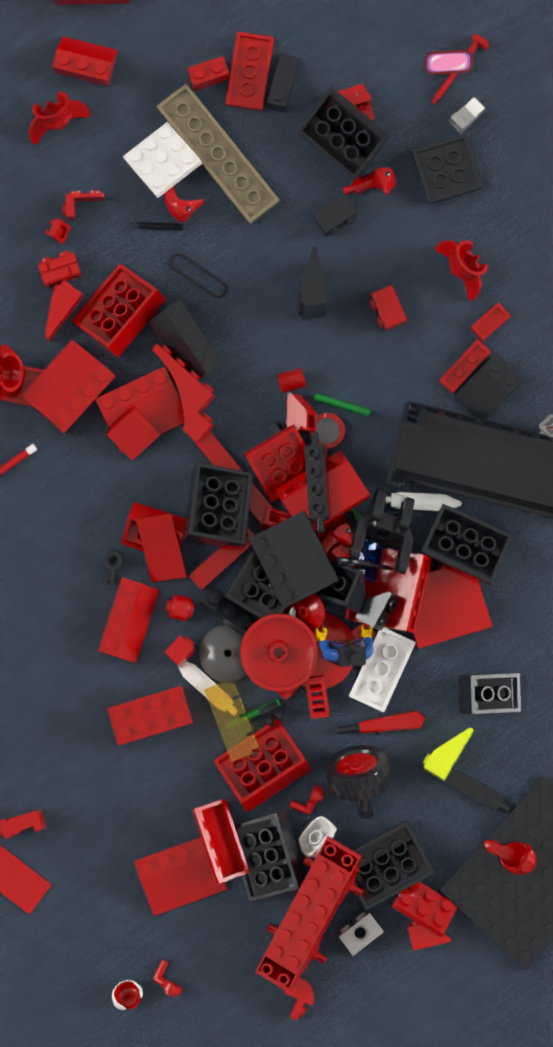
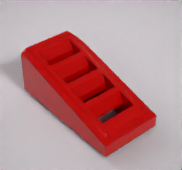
[305,676,330,719]

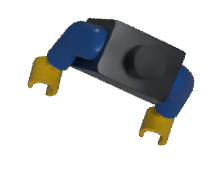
[314,625,374,667]

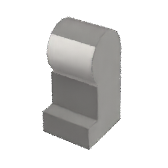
[449,97,486,134]

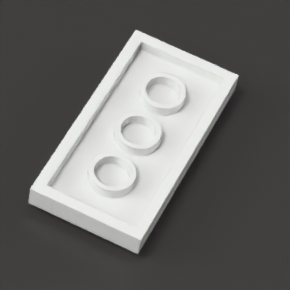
[349,628,416,713]

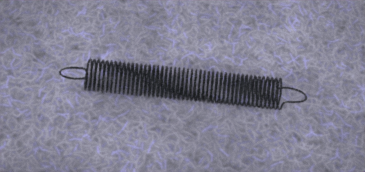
[133,222,189,231]

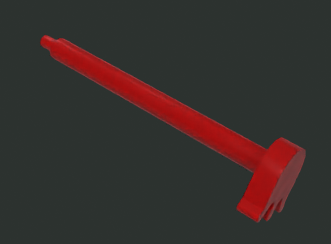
[431,34,490,104]

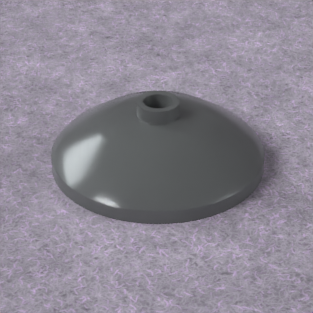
[199,625,247,683]

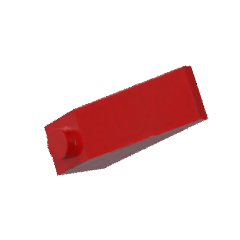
[45,280,83,342]

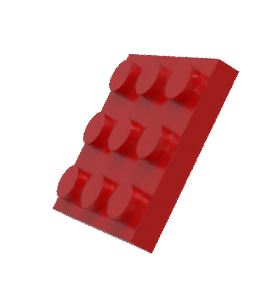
[244,424,306,502]

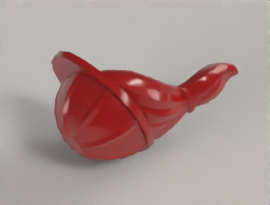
[484,840,537,875]

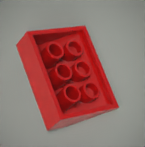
[72,263,166,358]
[21,340,116,434]
[95,366,185,453]
[275,451,371,530]
[213,719,312,813]
[134,837,227,916]

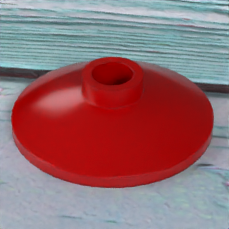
[295,593,325,630]

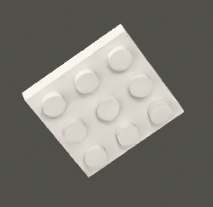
[123,122,202,198]

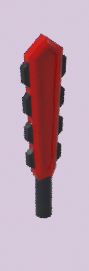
[337,709,426,735]

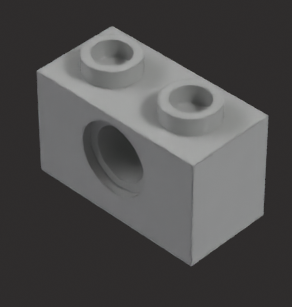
[338,912,384,956]

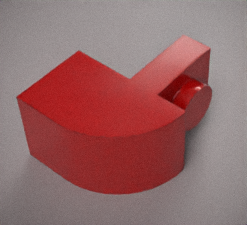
[284,977,314,1021]

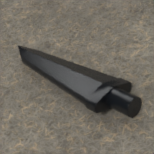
[338,556,394,570]

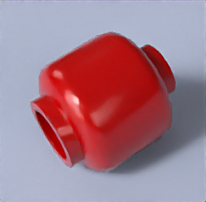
[165,594,195,622]

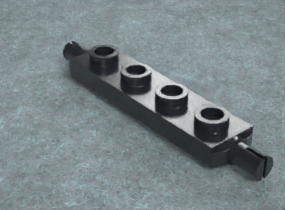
[304,433,330,534]

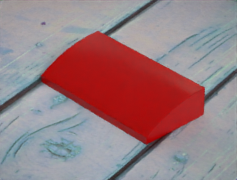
[192,799,250,884]

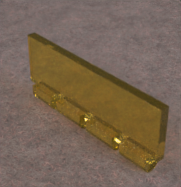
[204,681,259,762]

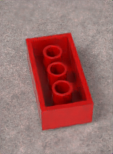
[107,686,193,746]

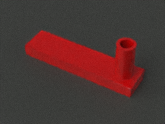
[189,527,255,591]

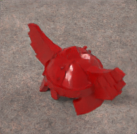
[28,91,92,144]
[435,240,489,301]
[0,344,24,392]

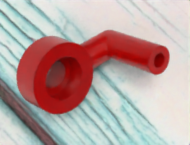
[289,784,325,815]
[153,959,183,997]

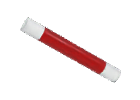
[0,444,37,476]

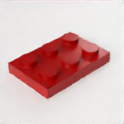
[391,882,457,937]

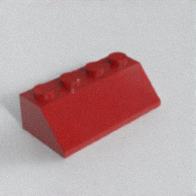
[98,577,160,663]

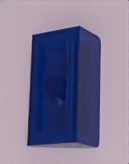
[356,540,384,582]

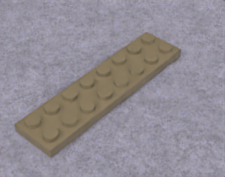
[156,84,280,224]

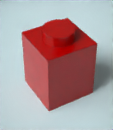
[165,635,196,668]

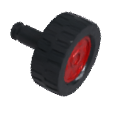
[325,745,392,819]

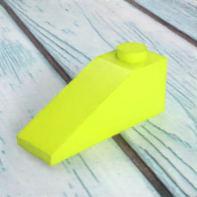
[423,728,473,781]

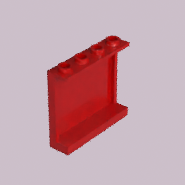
[345,544,432,633]
[413,564,492,649]

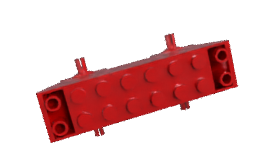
[255,836,364,992]

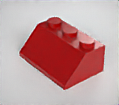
[52,36,118,86]
[121,502,186,551]

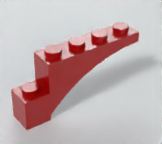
[152,344,216,443]

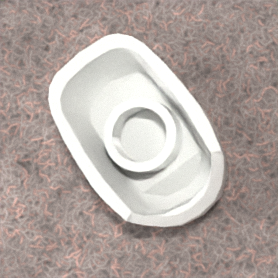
[298,816,337,859]

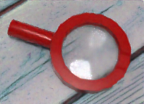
[309,413,345,459]

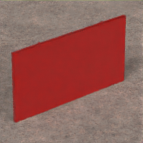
[136,513,187,582]
[0,845,52,915]

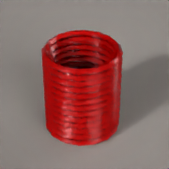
[277,368,306,393]

